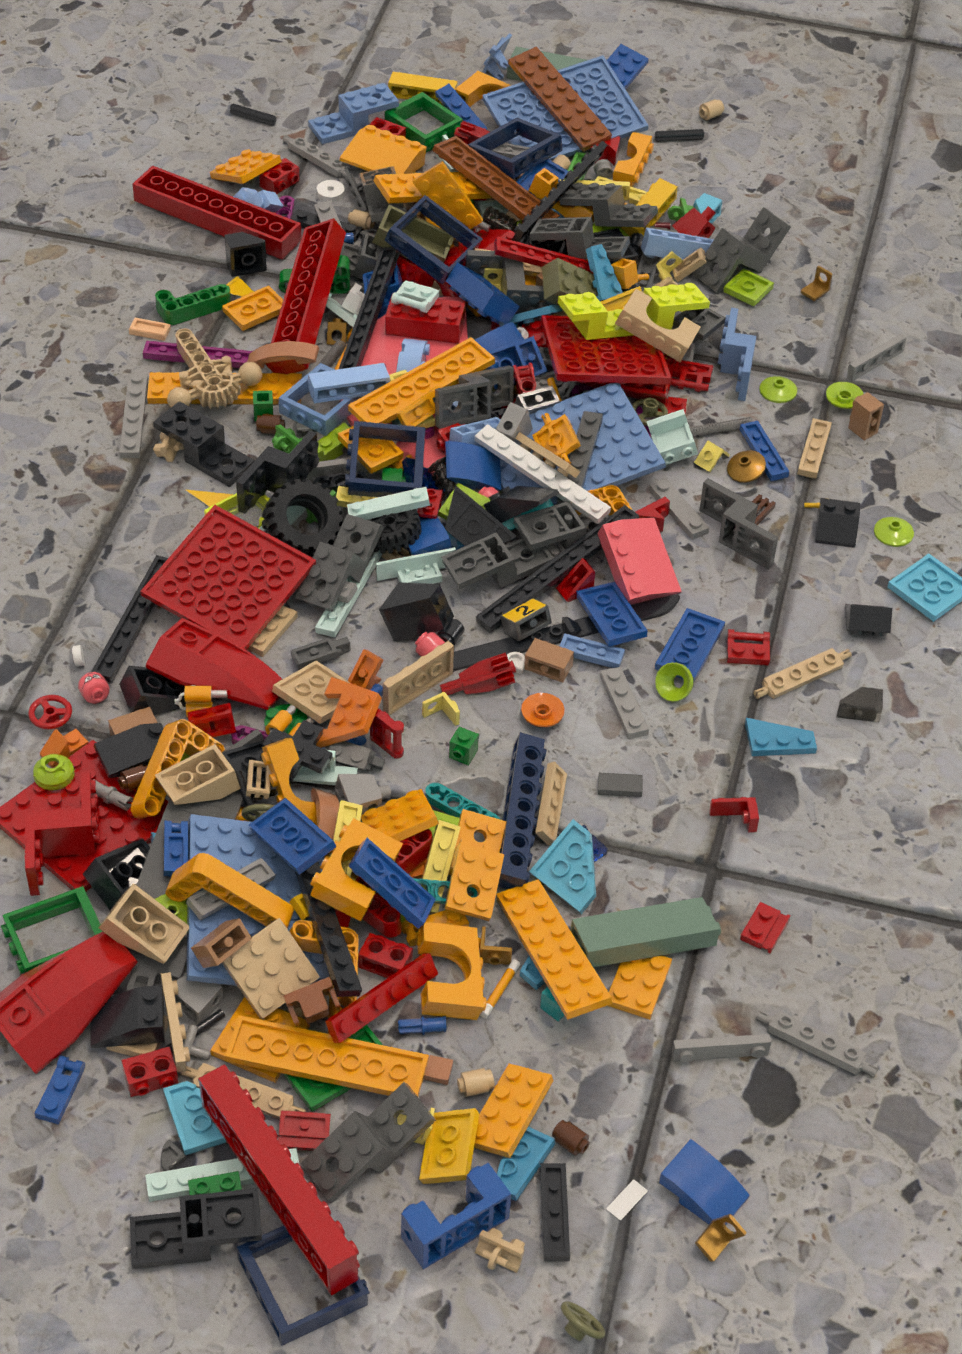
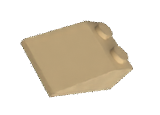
[155,744,240,805]
[98,883,189,964]

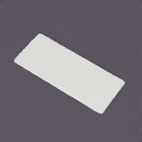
[606,1180,648,1220]

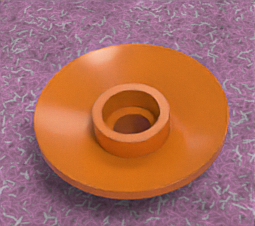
[521,693,565,727]

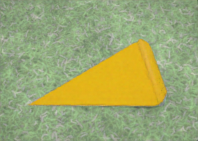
[226,276,254,297]
[185,489,233,507]

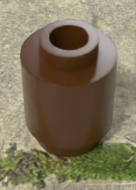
[256,414,285,434]
[118,765,147,793]
[552,1120,590,1156]

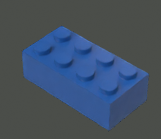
[446,262,520,324]

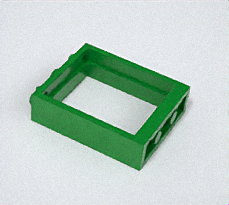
[385,92,463,152]
[1,886,103,975]

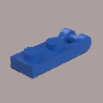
[164,820,188,876]
[35,1056,85,1125]

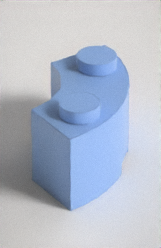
[233,187,283,212]
[396,338,430,372]

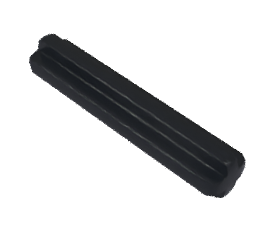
[229,103,277,126]
[654,129,704,141]

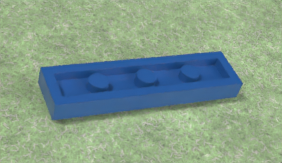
[435,84,488,131]
[740,421,789,481]

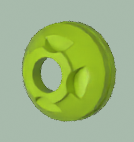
[655,662,693,701]
[33,754,75,790]

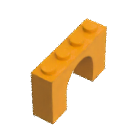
[455,71,511,107]
[310,818,403,921]
[417,922,486,1020]

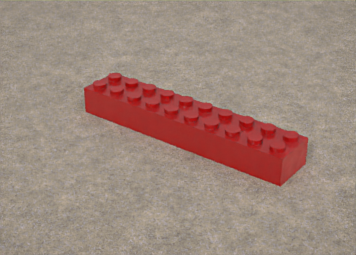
[132,166,302,259]
[265,218,346,375]
[198,1064,360,1296]

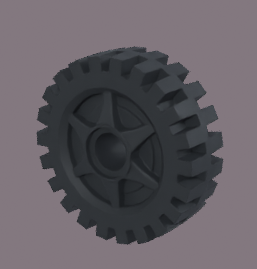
[368,509,422,554]

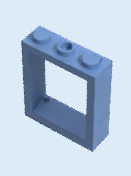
[279,363,363,436]

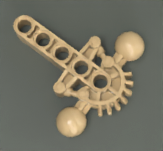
[167,328,262,409]

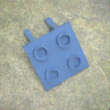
[483,33,512,80]

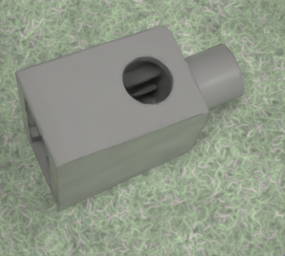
[496,402,533,446]
[335,774,391,815]
[175,974,224,1024]

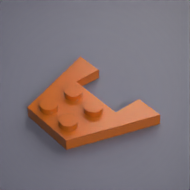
[315,677,382,748]

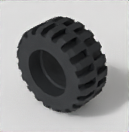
[262,479,344,558]

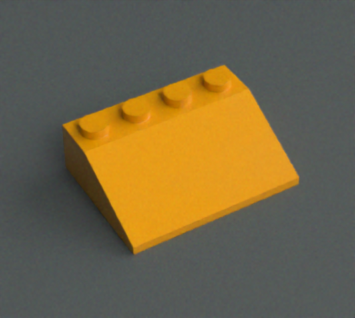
[339,125,427,174]

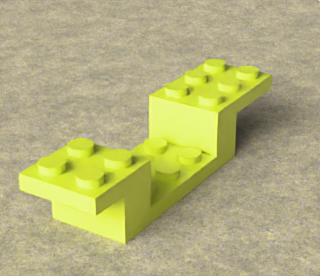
[558,283,710,340]

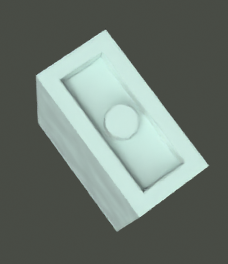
[647,409,698,465]

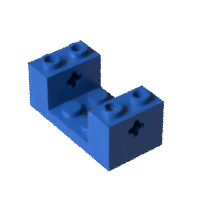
[401,1163,511,1269]

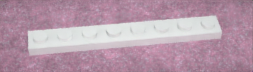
[475,424,611,524]

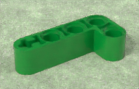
[279,255,350,294]
[155,284,231,325]

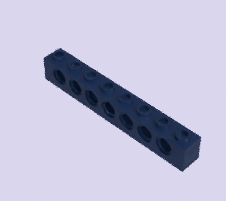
[498,732,547,890]

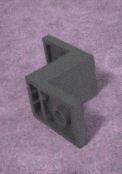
[692,207,791,294]
[465,250,556,315]

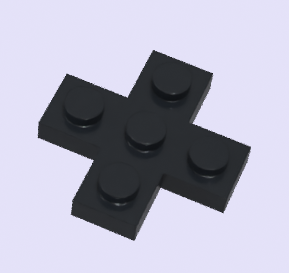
[263,720,333,782]

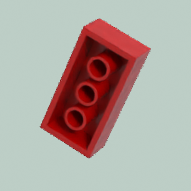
[385,293,466,343]

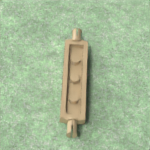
[754,648,852,699]
[181,1063,306,1120]

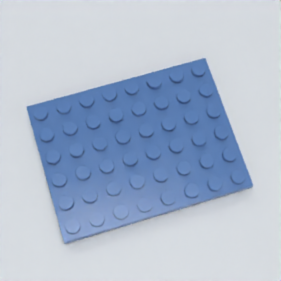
[482,55,649,161]
[483,383,666,505]
[187,814,329,986]

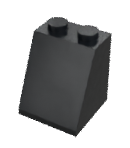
[379,582,454,642]

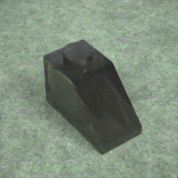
[836,687,883,723]

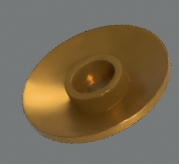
[727,450,766,483]

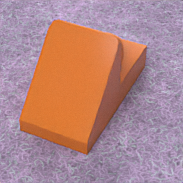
[348,649,384,690]
[40,729,89,768]

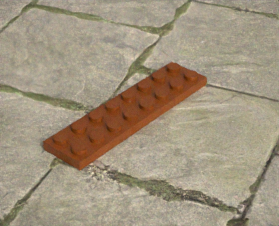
[508,46,612,152]
[432,136,560,221]

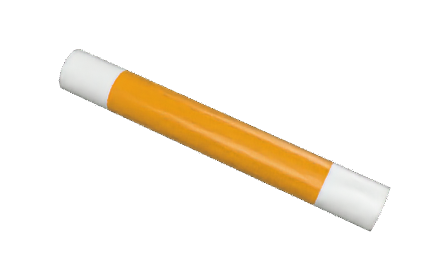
[480,959,520,1019]

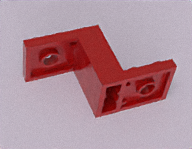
[25,771,99,896]

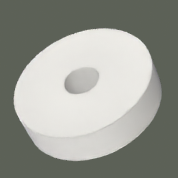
[317,180,345,203]

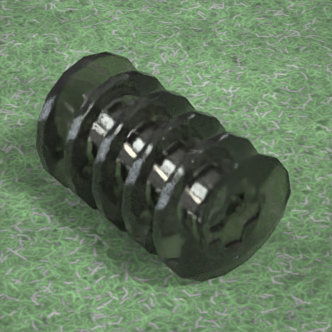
[482,206,518,231]
[428,457,456,502]

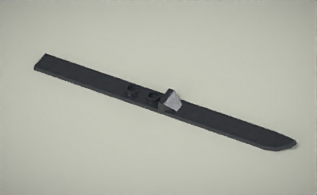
[453,595,680,672]

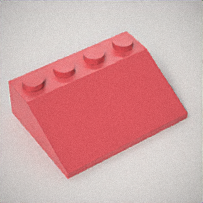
[597,518,682,605]

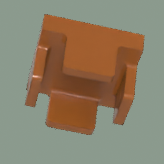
[283,977,341,1027]

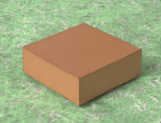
[424,1055,453,1085]

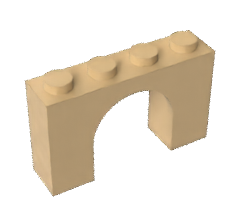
[615,288,700,362]

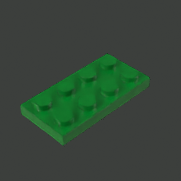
[285,1025,383,1112]

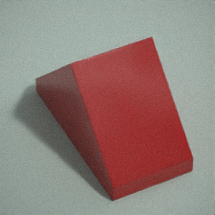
[556,558,595,602]

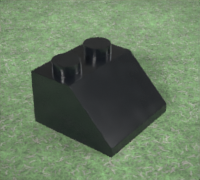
[225,232,267,277]
[815,498,860,548]
[845,604,893,636]

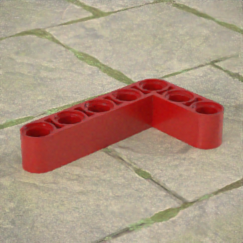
[355,829,433,938]

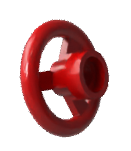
[28,695,72,729]

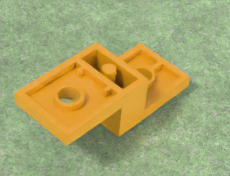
[444,809,506,921]

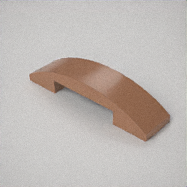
[247,341,319,369]
[311,788,339,840]

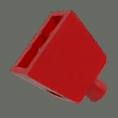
[672,206,716,238]

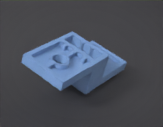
[308,83,399,144]
[718,308,756,401]

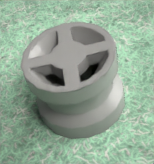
[594,159,613,179]

